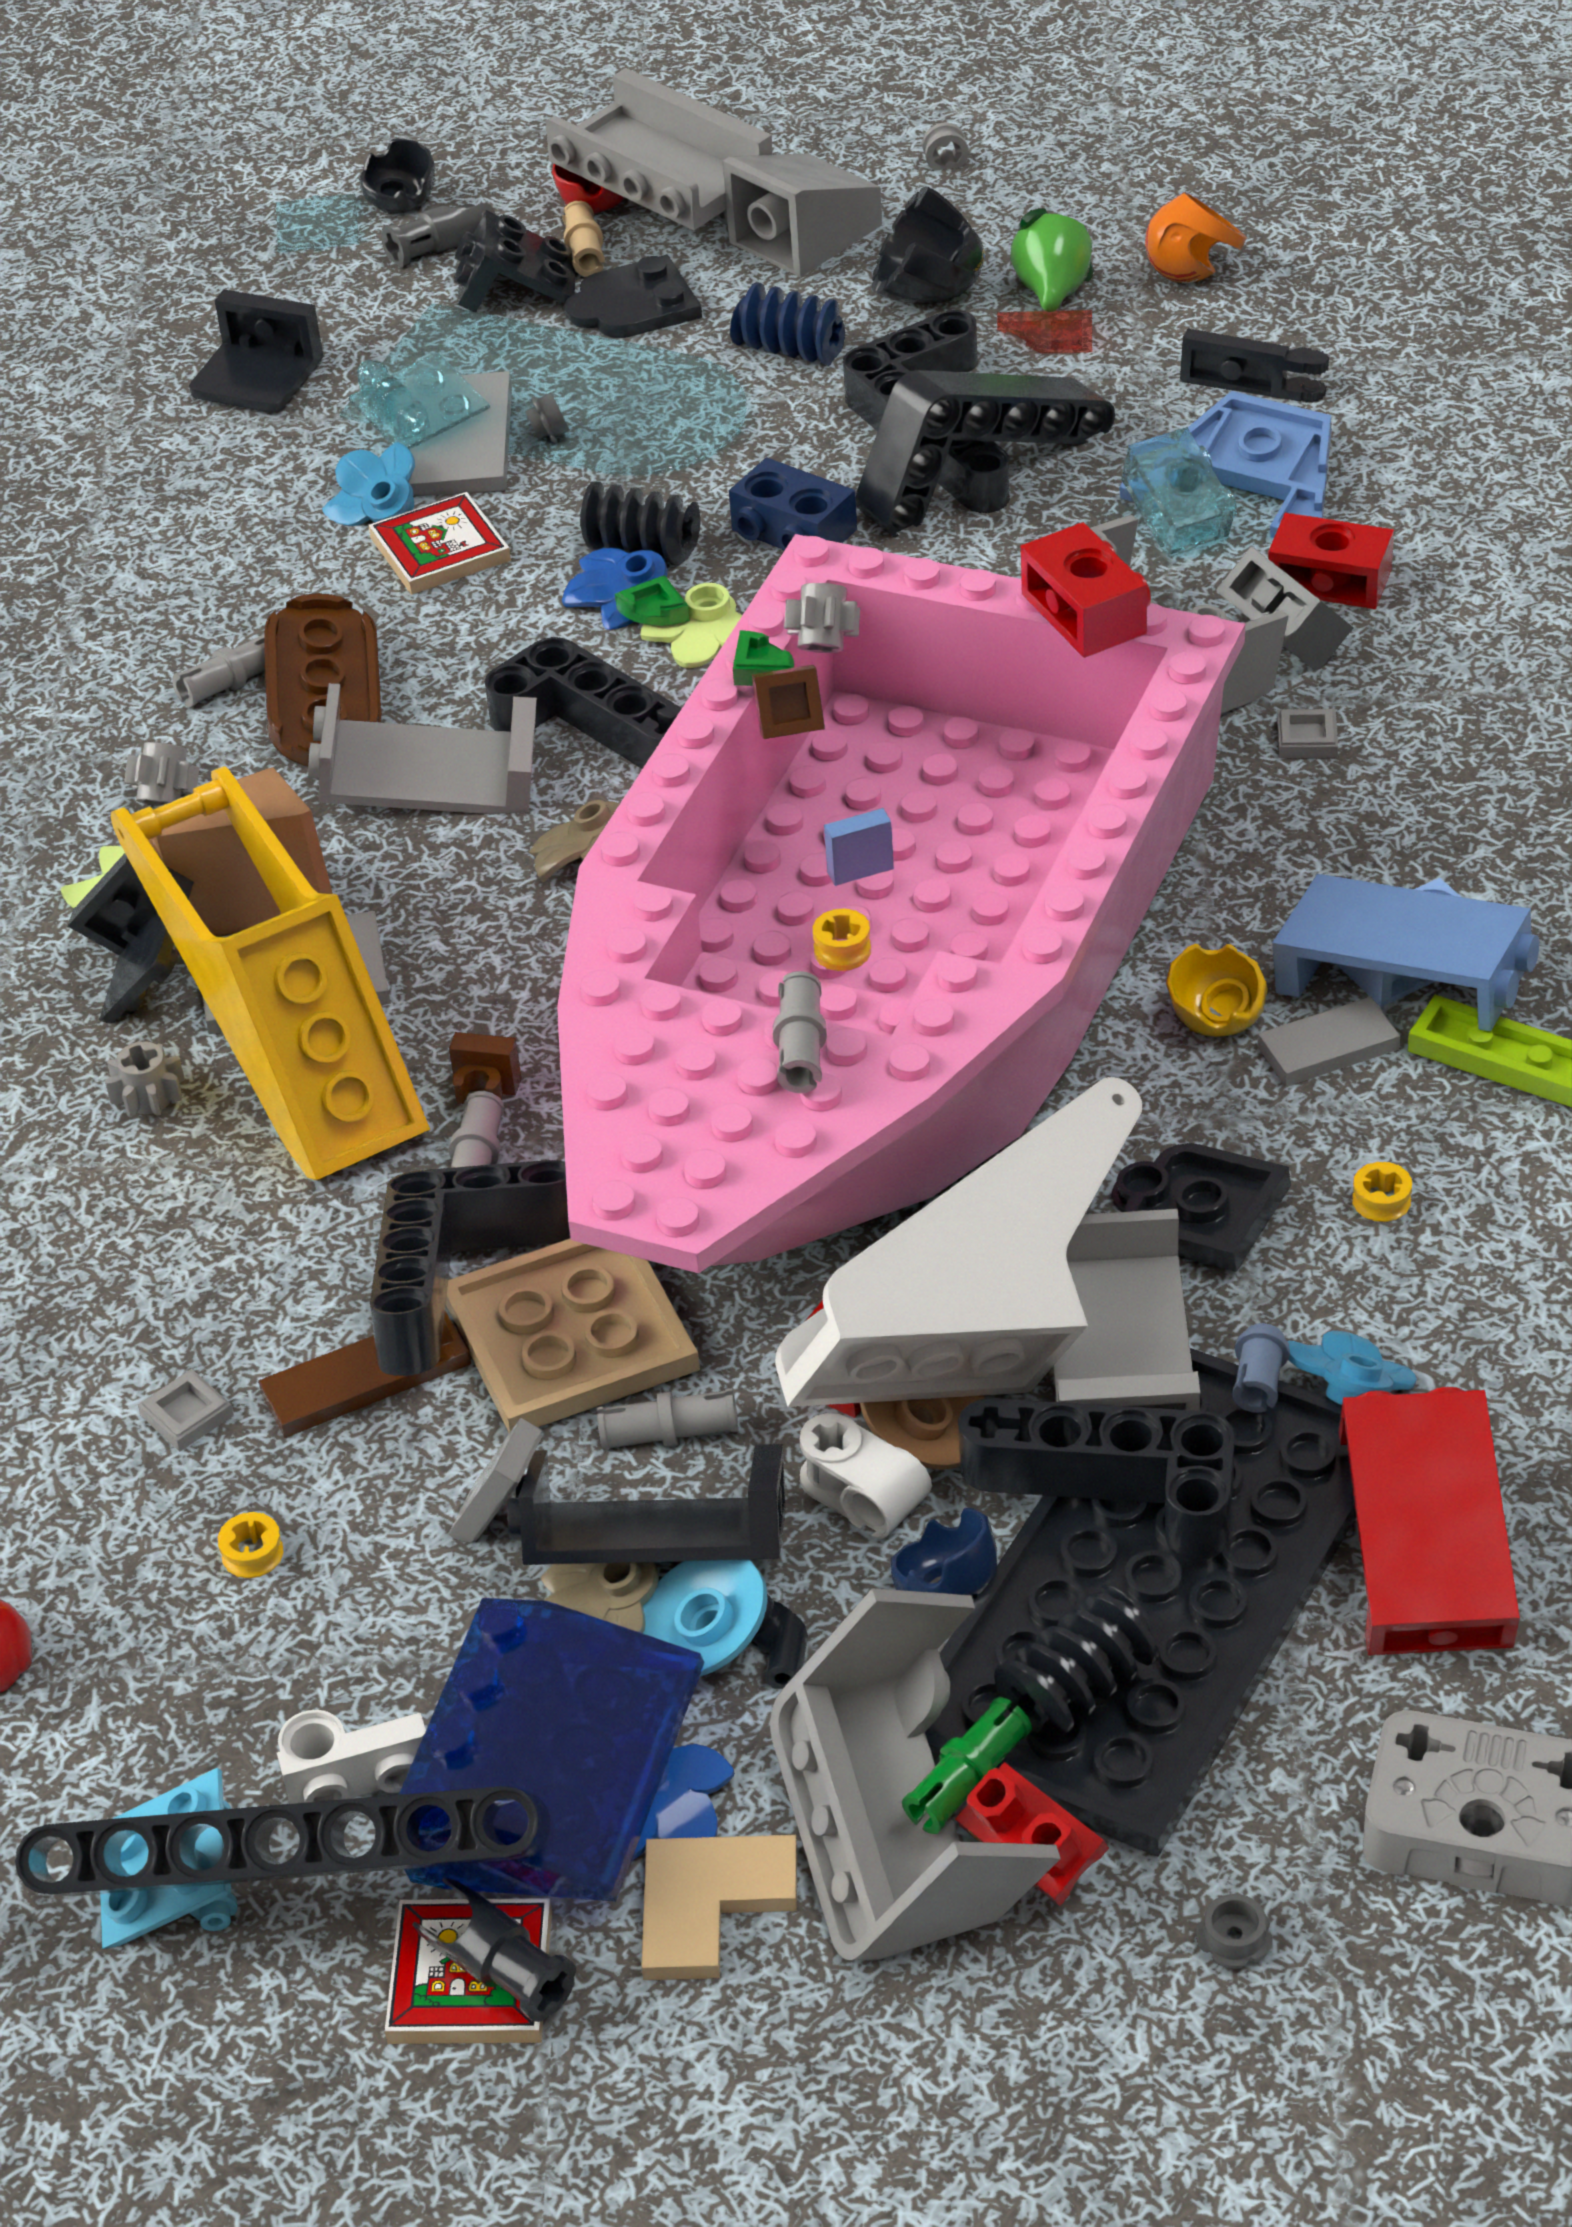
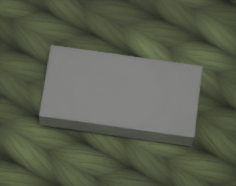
[1257,997,1400,1087]
[448,1418,542,1543]

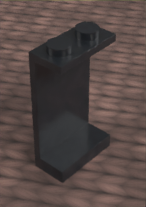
[508,1444,786,1565]

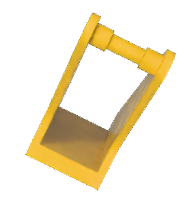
[111,766,430,1180]

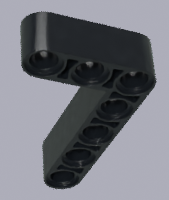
[843,310,1010,513]
[856,370,1115,537]
[370,1160,571,1376]

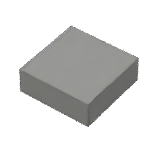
[1277,709,1338,758]
[137,1369,234,1452]

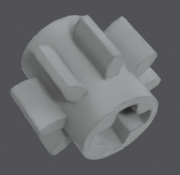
[784,583,860,653]
[124,742,200,806]
[105,1042,185,1117]

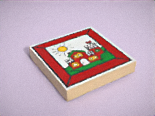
[368,492,511,595]
[385,1898,552,2044]

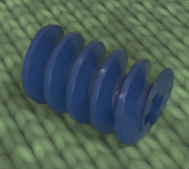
[730,282,845,366]

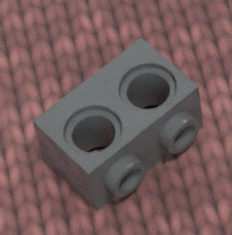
[1215,546,1354,671]

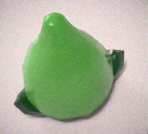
[1010,208,1094,312]

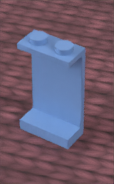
[1272,874,1539,1031]

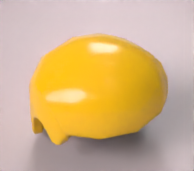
[1166,944,1268,1037]

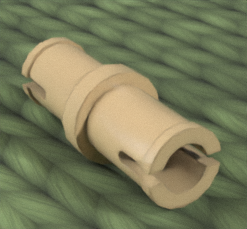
[562,201,605,277]

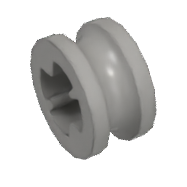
[922,122,969,171]

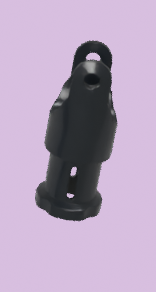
[412,1877,576,2022]

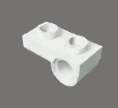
[277,1710,435,1804]

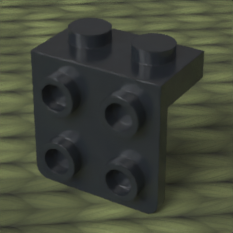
[454,210,575,313]
[189,289,324,412]
[68,853,194,1023]

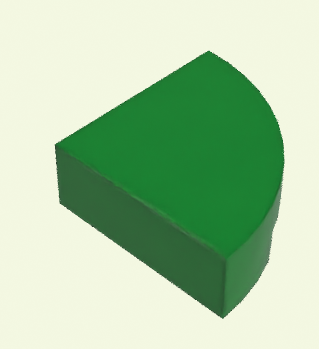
[615,575,690,626]
[733,630,794,686]

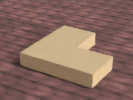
[641,1835,797,1980]

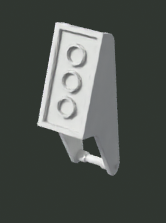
[775,1077,1142,1407]

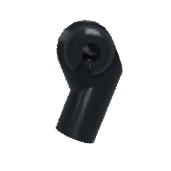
[752,1594,808,1689]

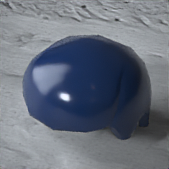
[890,1508,997,1601]

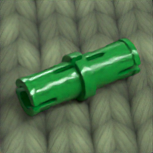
[902,1697,1032,1834]

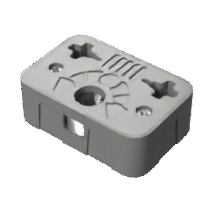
[1363,1710,1572,1906]

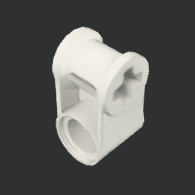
[800,1413,932,1539]

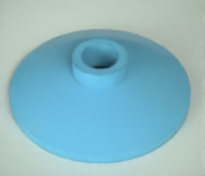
[637,1559,767,1679]

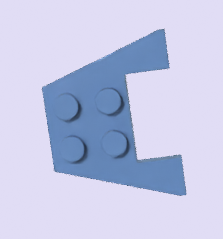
[1119,391,1332,538]

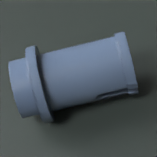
[1232,1323,1290,1412]

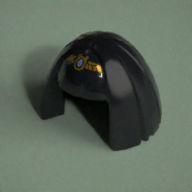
[872,187,985,304]

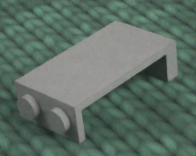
[308,683,537,814]
[1053,1209,1200,1411]

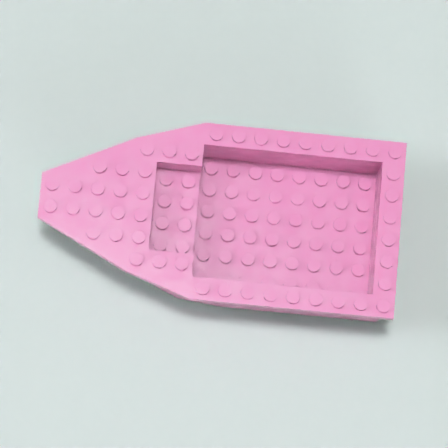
[557,534,1245,1273]

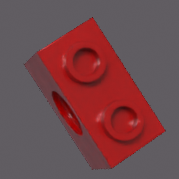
[1268,512,1394,610]
[1020,522,1151,658]

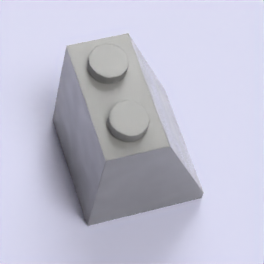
[723,153,882,277]

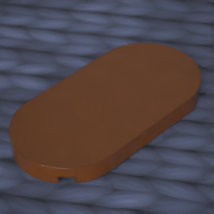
[264,593,382,767]

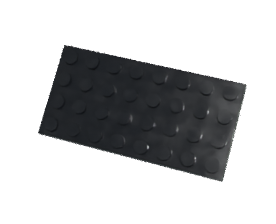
[925,1348,1357,1857]

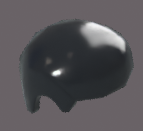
[359,138,435,214]

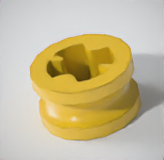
[812,908,871,971]
[1352,1162,1412,1222]
[218,1512,284,1578]

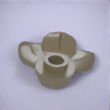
[529,800,620,882]
[533,1562,659,1670]

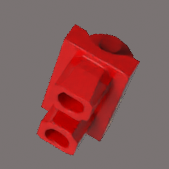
[955,1762,1109,1907]

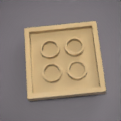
[446,1238,700,1434]

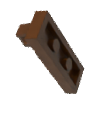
[258,1311,471,1438]

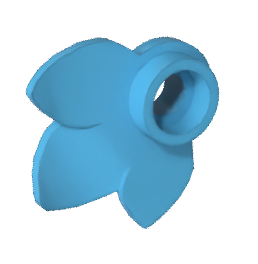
[322,442,415,526]
[1287,1331,1417,1405]

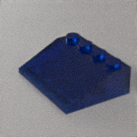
[399,1598,705,1902]

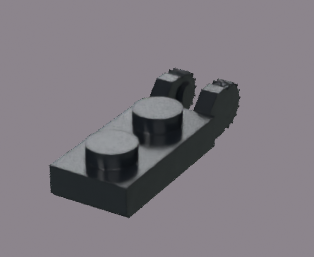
[1180,328,1329,403]

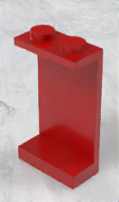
[1339,1387,1520,1656]

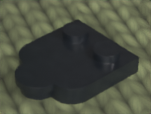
[564,254,702,338]
[1112,1143,1291,1272]

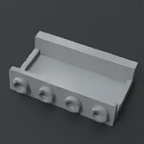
[546,68,773,230]

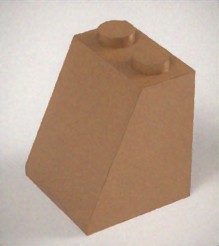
[148,767,333,936]

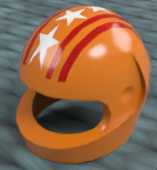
[1145,192,1247,284]

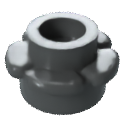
[525,392,570,444]
[1196,1894,1273,1969]

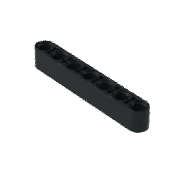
[15,1786,552,1896]

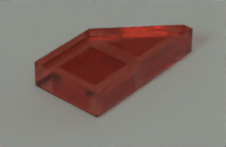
[997,310,1092,354]

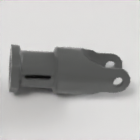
[381,203,495,268]

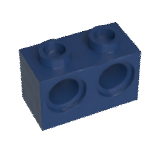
[729,457,857,551]

